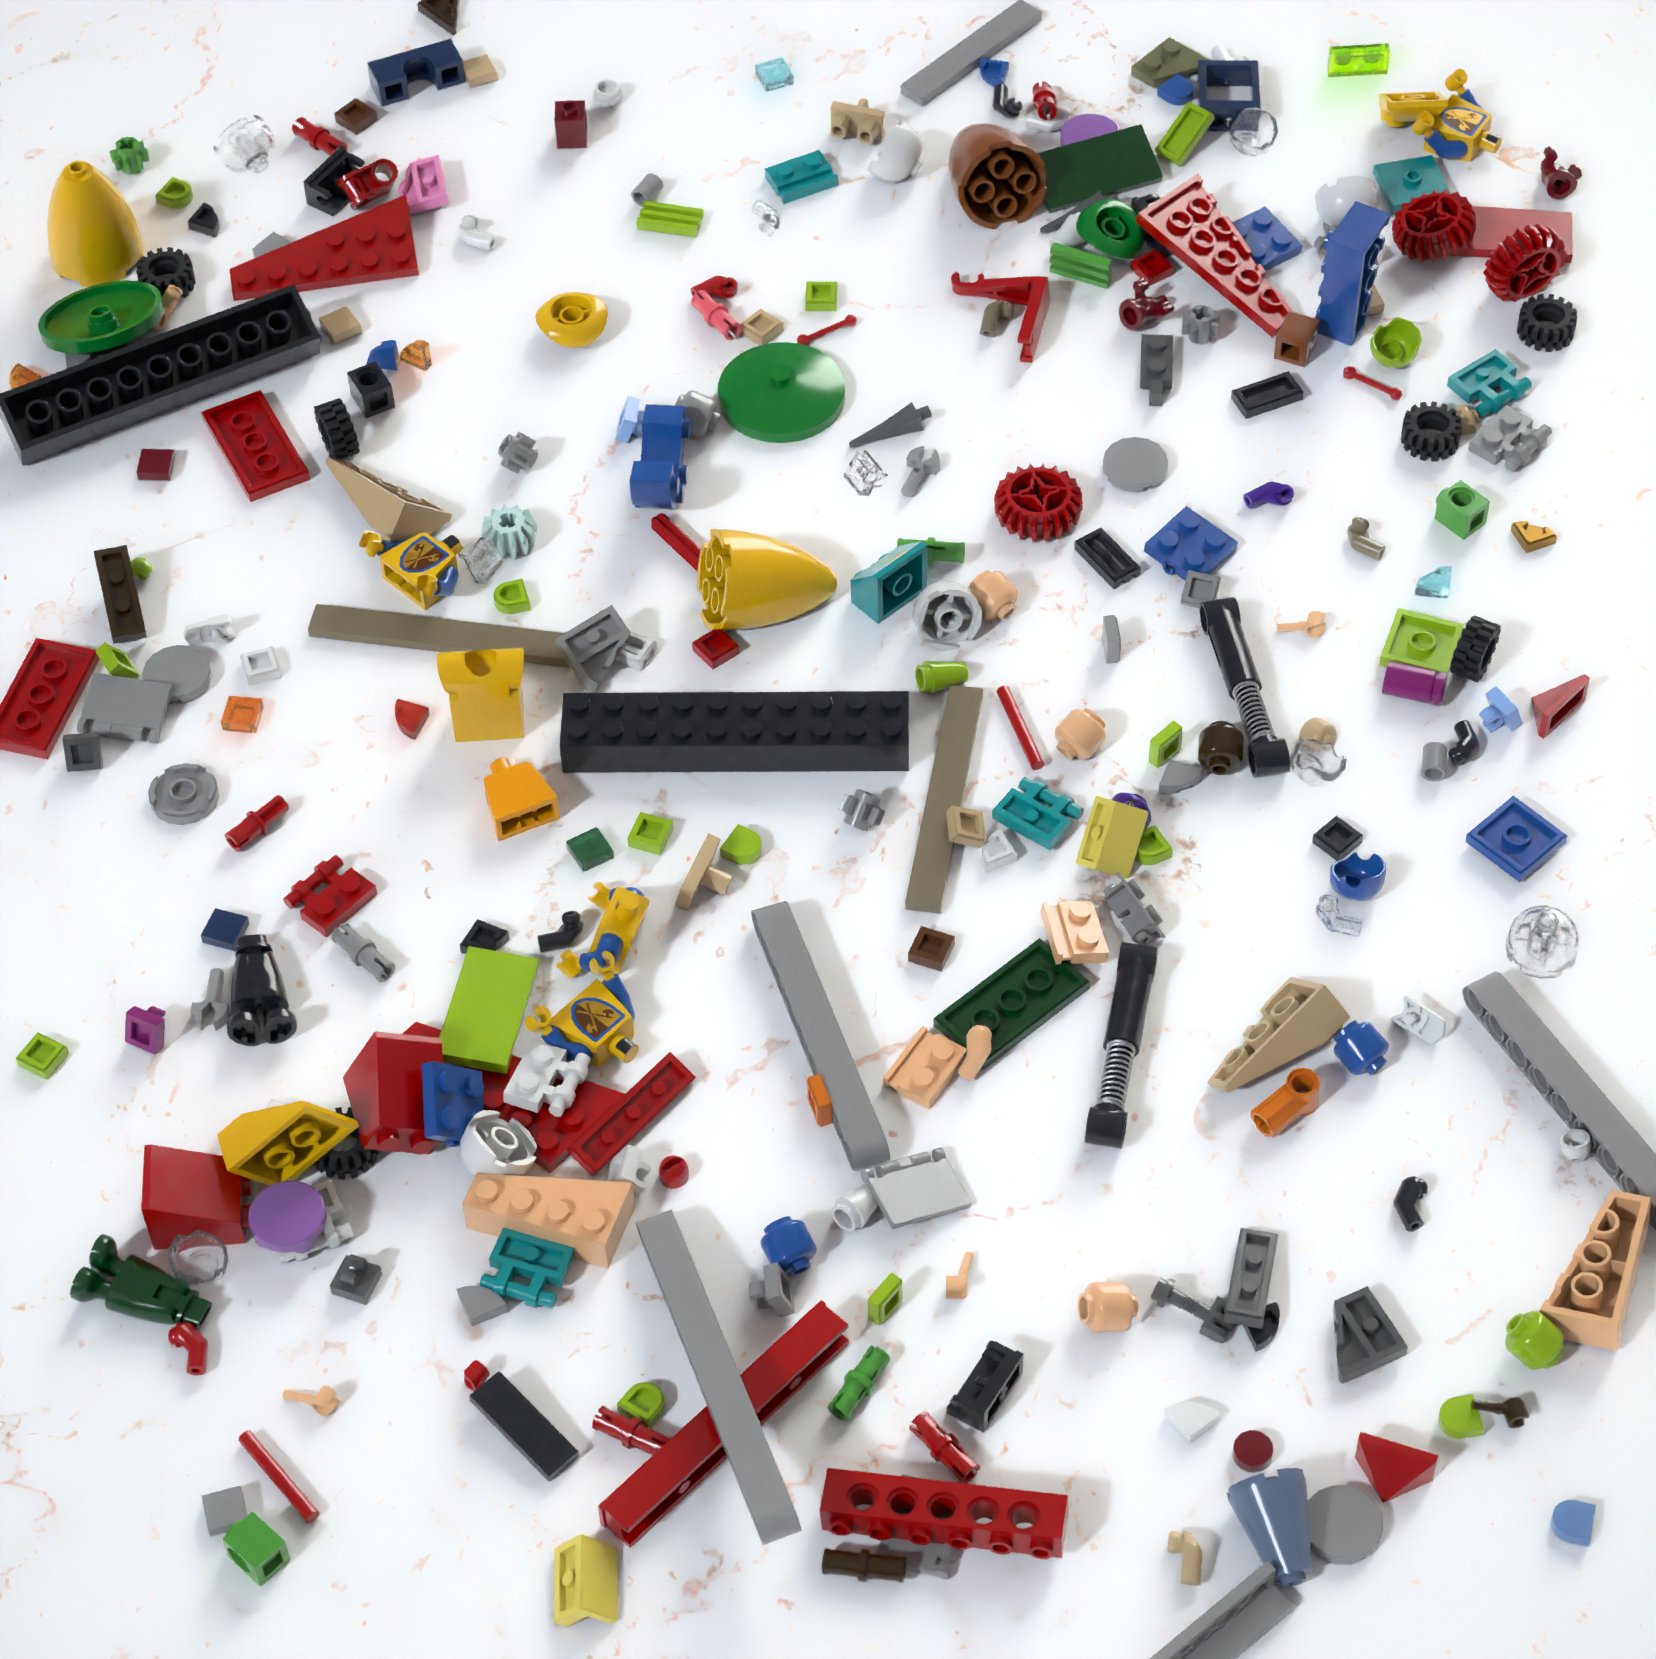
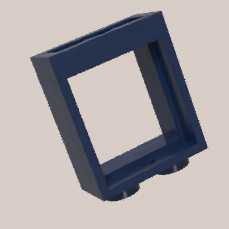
[1196,60,1261,132]

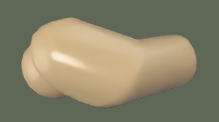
[1167,1530,1203,1586]

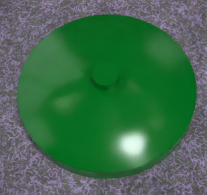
[38,280,165,354]
[718,342,846,443]

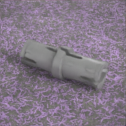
[331,922,396,982]

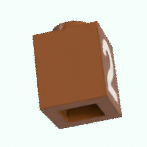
[1274,311,1319,367]

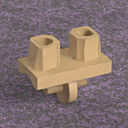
[830,98,885,145]

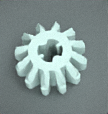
[481,504,538,560]

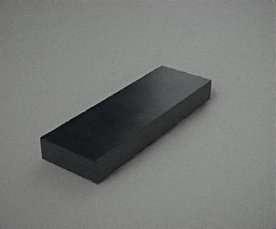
[469,1371,579,1482]

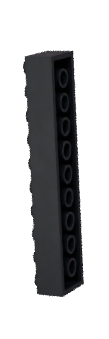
[0,284,321,466]
[559,691,909,773]

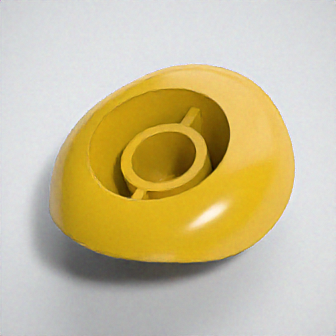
[535,292,608,348]

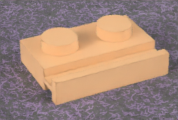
[1040,900,1109,964]
[883,1026,967,1110]

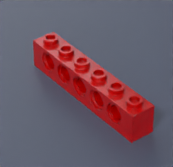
[819,1468,1069,1559]

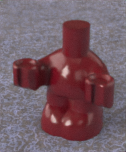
[1540,146,1582,200]
[1119,278,1174,331]

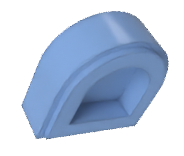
[1551,1500,1596,1547]

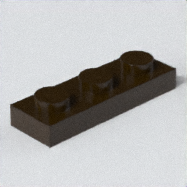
[93,545,147,644]

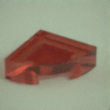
[394,699,430,740]

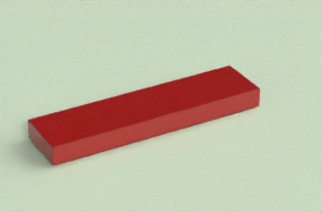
[567,1052,696,1177]

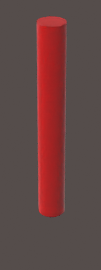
[996,685,1044,770]
[238,1430,320,1523]

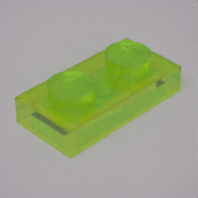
[1327,43,1390,77]

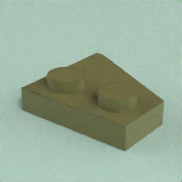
[1131,37,1210,88]

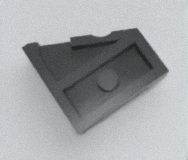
[1333,1286,1408,1384]

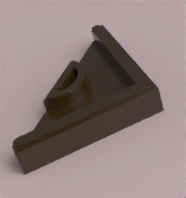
[417,0,460,35]

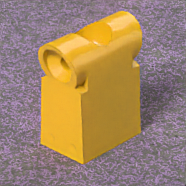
[437,647,524,742]

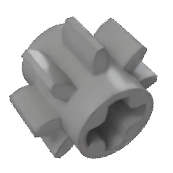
[1181,305,1220,344]
[498,431,538,474]
[839,789,885,831]

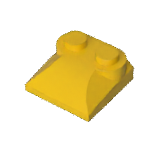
[1379,91,1448,127]

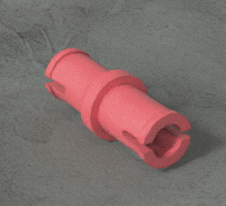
[691,290,742,341]

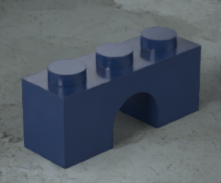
[367,38,466,107]

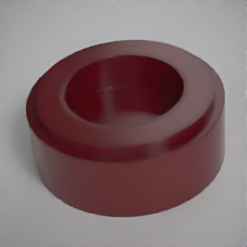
[1232,1430,1273,1472]

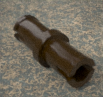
[822,1548,907,1583]

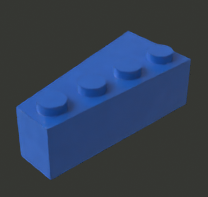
[1315,201,1391,346]

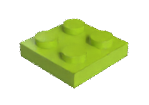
[1379,608,1464,678]

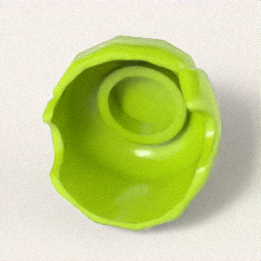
[1370,317,1422,368]

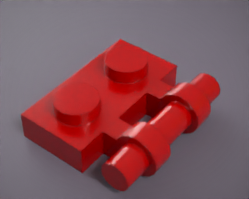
[283,855,377,938]

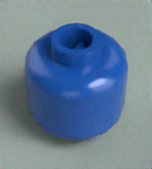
[1333,1020,1389,1076]
[760,1216,817,1276]

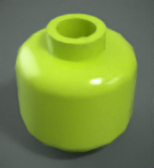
[1505,1311,1565,1370]

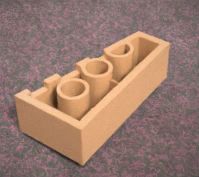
[462,1173,635,1269]
[1539,1190,1651,1351]

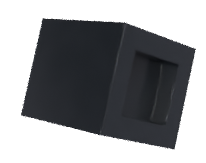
[347,361,395,419]

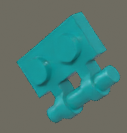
[1447,349,1532,417]
[992,777,1084,851]
[480,1228,575,1309]

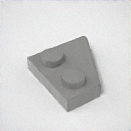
[554,605,631,693]

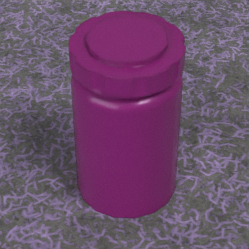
[1382,661,1448,706]

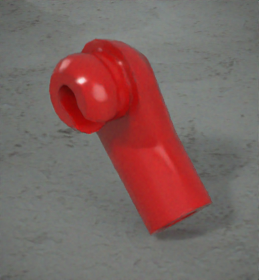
[690,276,738,299]
[168,1322,208,1376]

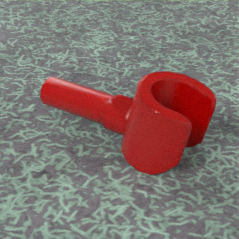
[464,1360,490,1391]

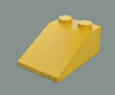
[217,1100,359,1186]

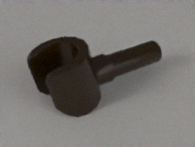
[1471,1397,1530,1428]

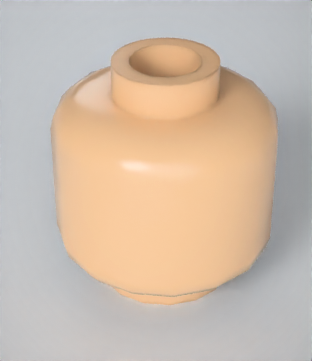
[969,570,1018,620]
[1055,708,1106,760]
[1077,1281,1138,1333]

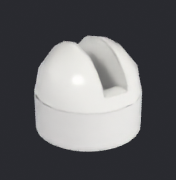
[1559,1129,1591,1161]

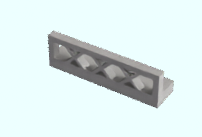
[1149,1561,1294,1659]

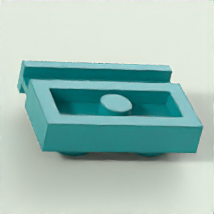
[764,150,838,204]

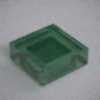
[566,827,614,872]

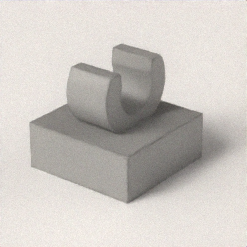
[749,1262,795,1317]

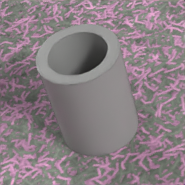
[631,173,663,207]
[1421,742,1448,782]

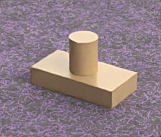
[675,833,733,910]

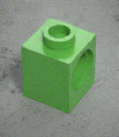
[1434,480,1490,540]
[222,1511,291,1587]

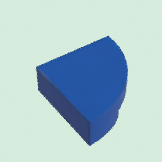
[979,58,1009,87]
[366,340,400,371]

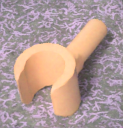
[1277,611,1326,638]
[946,1252,974,1299]
[282,1385,340,1416]

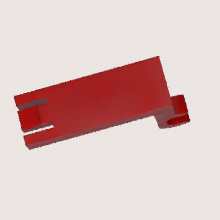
[951,271,1051,363]

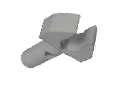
[901,446,940,497]
[190,968,230,1031]

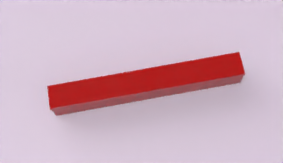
[598,1300,849,1548]

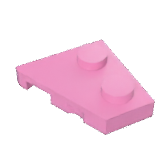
[397,155,450,215]

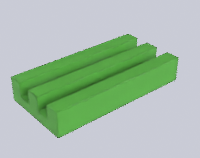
[1049,242,1112,289]

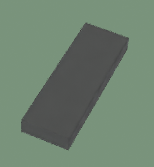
[1223,1228,1278,1329]

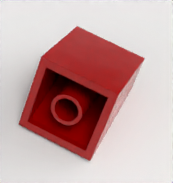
[342,1031,443,1155]
[141,1144,253,1250]

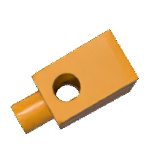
[483,757,560,841]

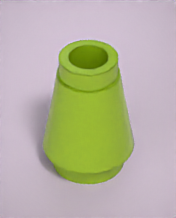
[915,661,968,694]

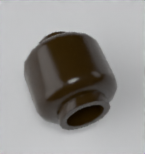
[1198,721,1244,775]

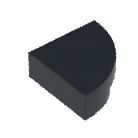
[187,202,220,238]
[459,919,509,954]
[1243,1302,1280,1352]

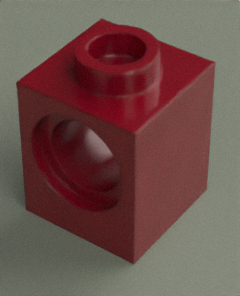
[554,100,588,149]

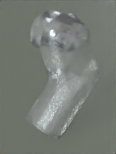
[1316,894,1363,937]

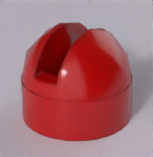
[658,1155,689,1189]

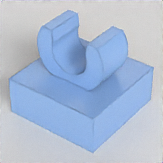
[615,396,644,443]
[1479,686,1523,733]

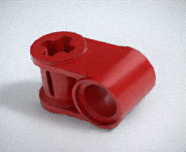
[337,158,398,210]

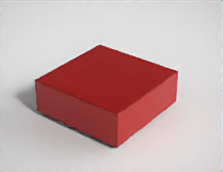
[1130,249,1174,286]
[692,630,740,670]

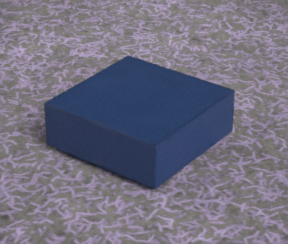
[200,908,250,951]

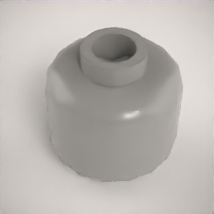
[675,390,721,438]

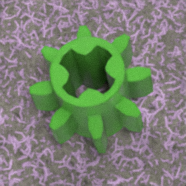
[110,137,150,175]

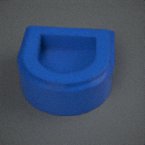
[1157,73,1194,106]

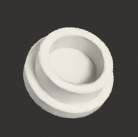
[592,79,622,106]

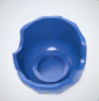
[1329,852,1386,901]

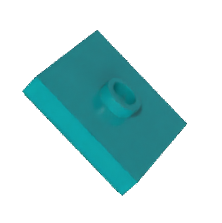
[1373,155,1451,213]

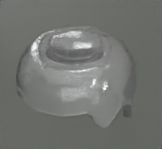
[1229,108,1279,157]
[1290,739,1347,787]
[168,1229,229,1288]

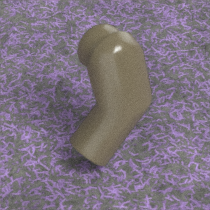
[980,300,1014,337]
[1347,517,1385,561]

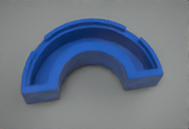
[629,404,691,510]

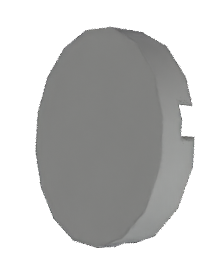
[1102,437,1168,492]
[142,645,211,704]
[148,763,219,825]
[1308,1485,1383,1564]

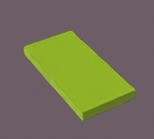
[439,946,539,1074]

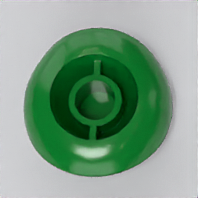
[1076,199,1144,260]

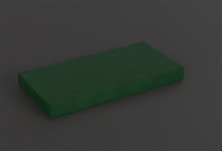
[1038,124,1163,213]
[933,938,1090,1070]

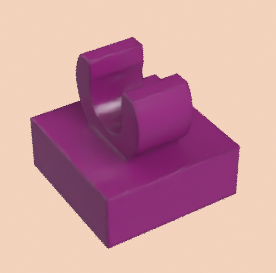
[125,1006,166,1055]

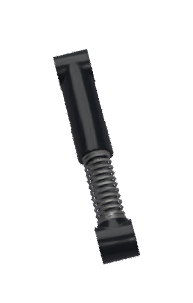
[1199,597,1291,778]
[1085,942,1158,1149]

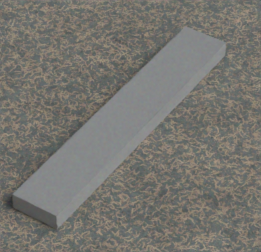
[900,0,1042,106]

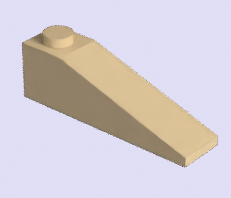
[325,456,453,542]
[1207,977,1351,1093]

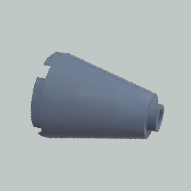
[1226,1468,1312,1588]

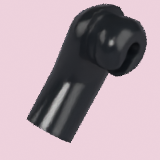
[992,84,1022,119]
[1448,720,1480,765]
[537,911,584,953]
[1393,1176,1428,1232]

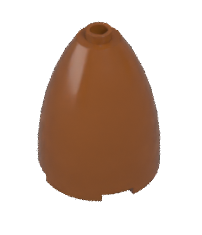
[949,123,1047,229]

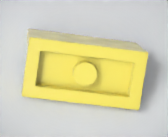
[1075,795,1148,879]
[554,1534,618,1627]

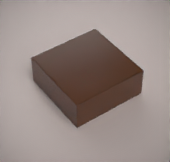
[334,98,378,135]
[908,926,955,972]

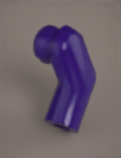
[1243,481,1294,509]

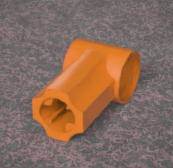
[1250,1068,1320,1138]

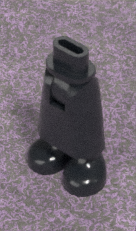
[227,934,297,1046]

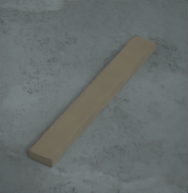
[308,604,571,668]
[905,685,983,914]

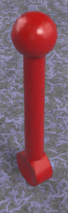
[797,314,857,346]
[1343,366,1402,400]

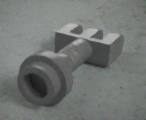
[1151,1277,1234,1343]

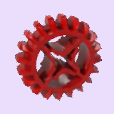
[1392,189,1477,263]
[1483,223,1567,302]
[994,463,1083,543]

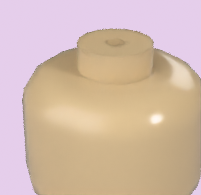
[1454,405,1480,436]
[1299,717,1337,751]

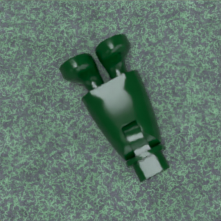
[70,1234,212,1330]

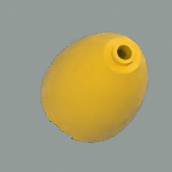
[47,161,144,287]
[697,529,837,630]

